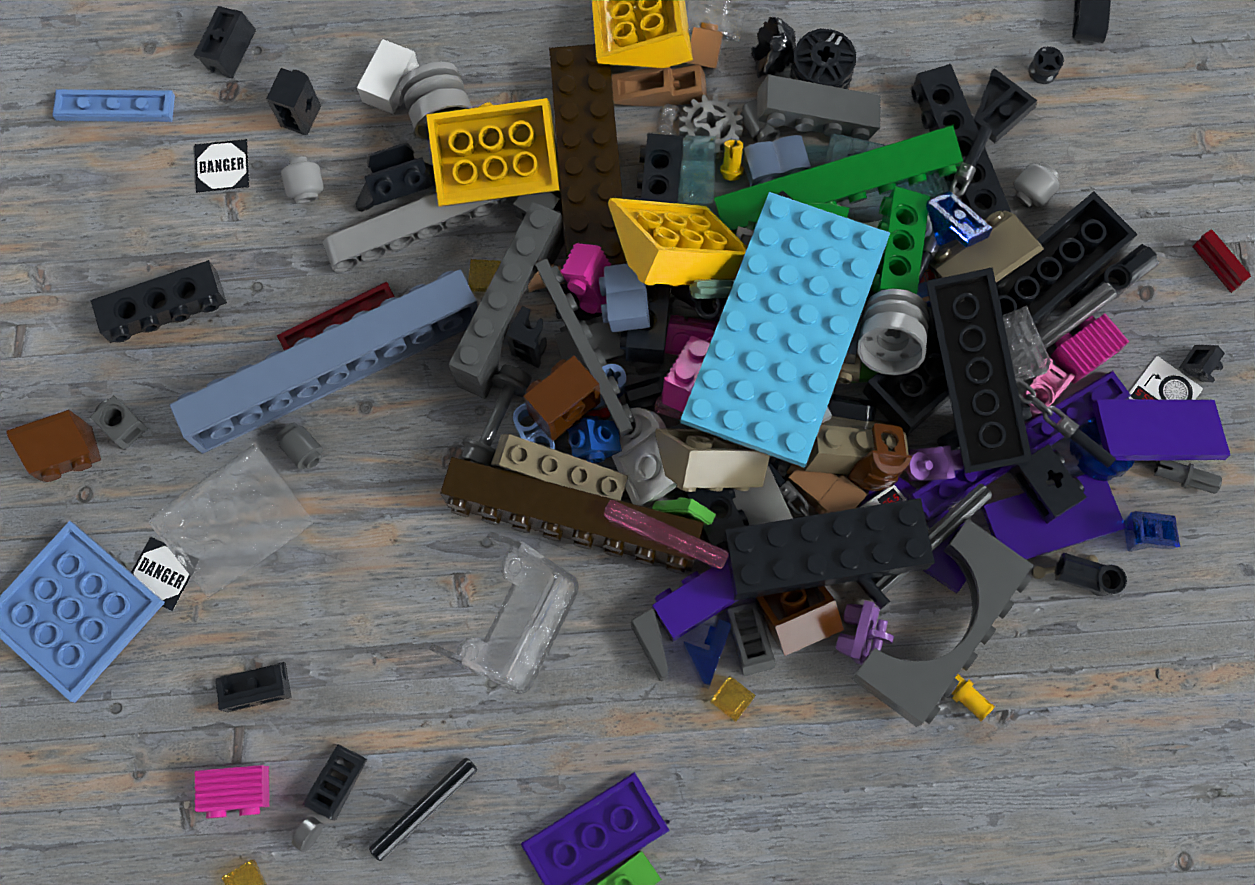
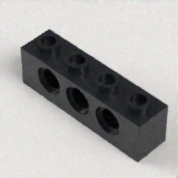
[90,260,227,343]
[668,423,749,552]

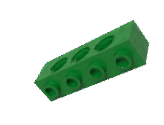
[869,186,930,296]

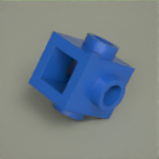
[568,416,622,464]

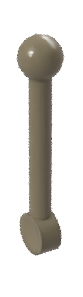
[1032,555,1098,579]

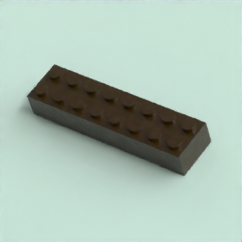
[549,44,627,266]
[440,457,703,574]

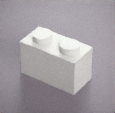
[357,39,419,114]

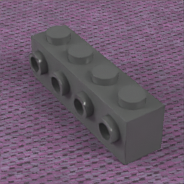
[757,75,881,142]

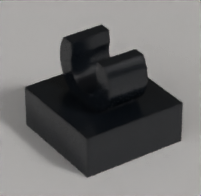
[1178,345,1225,383]

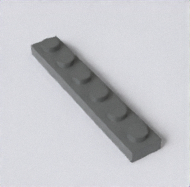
[535,258,635,436]

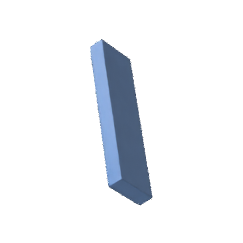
[52,89,175,122]

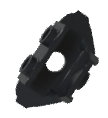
[355,142,436,212]

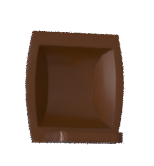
[847,423,912,491]

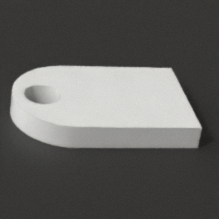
[612,408,677,508]

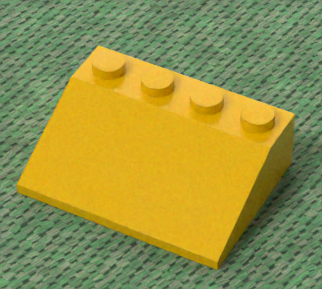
[592,0,693,68]
[426,98,560,207]
[608,198,748,287]

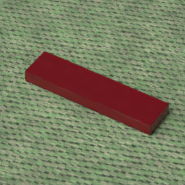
[277,281,395,351]

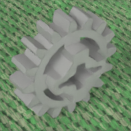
[679,95,743,159]

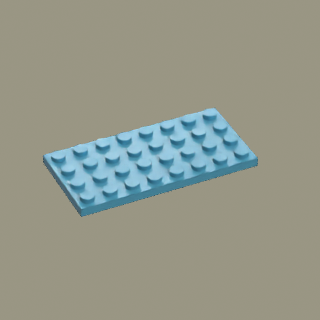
[680,192,890,468]

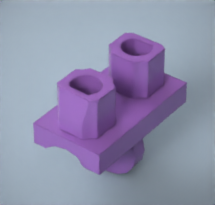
[905,446,963,481]
[836,600,894,664]

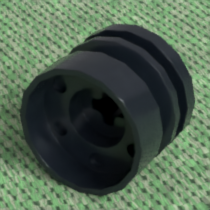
[789,28,856,89]

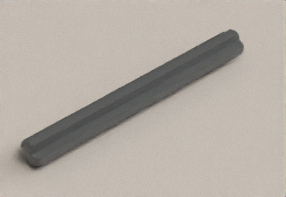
[865,483,992,601]

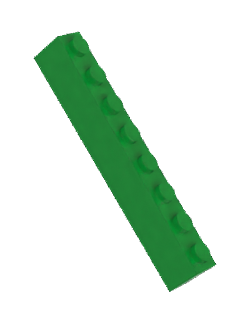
[714,125,963,235]

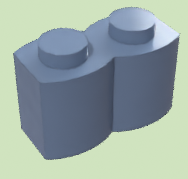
[742,135,811,187]
[599,264,650,332]

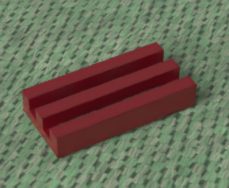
[1192,229,1251,293]

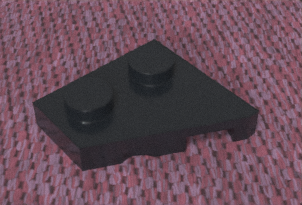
[974,68,1038,143]

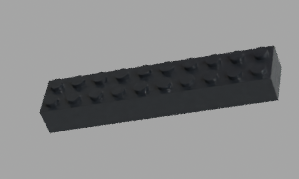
[863,191,1138,436]

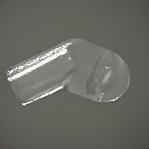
[656,104,680,135]

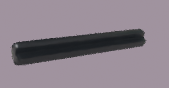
[369,758,478,861]

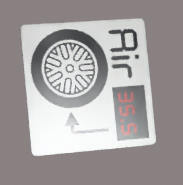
[1128,356,1203,400]

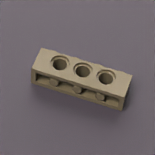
[491,434,628,501]

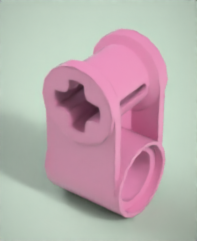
[1021,357,1075,418]

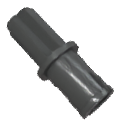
[1154,460,1222,494]

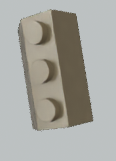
[929,210,1044,282]
[805,416,909,475]
[655,428,770,492]

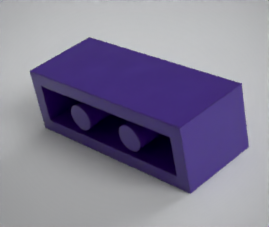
[652,554,739,642]

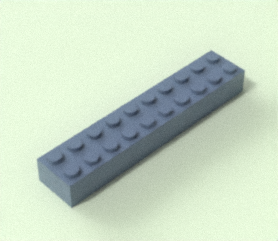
[169,269,478,454]

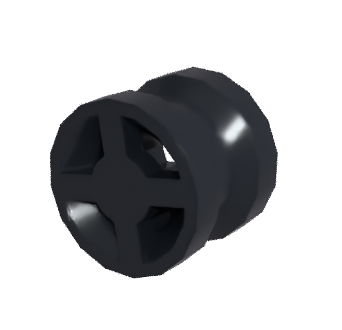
[1028,46,1064,84]

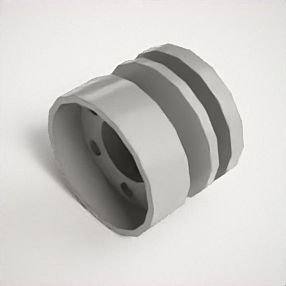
[399,61,472,140]
[857,289,930,375]

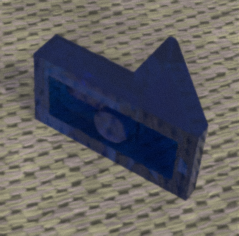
[926,191,993,248]
[1124,511,1180,552]
[683,619,732,689]

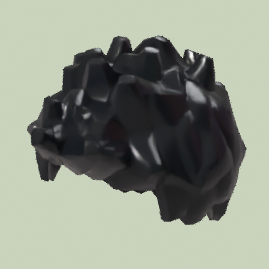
[751,17,796,78]

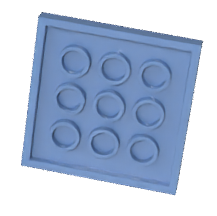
[0,521,165,703]

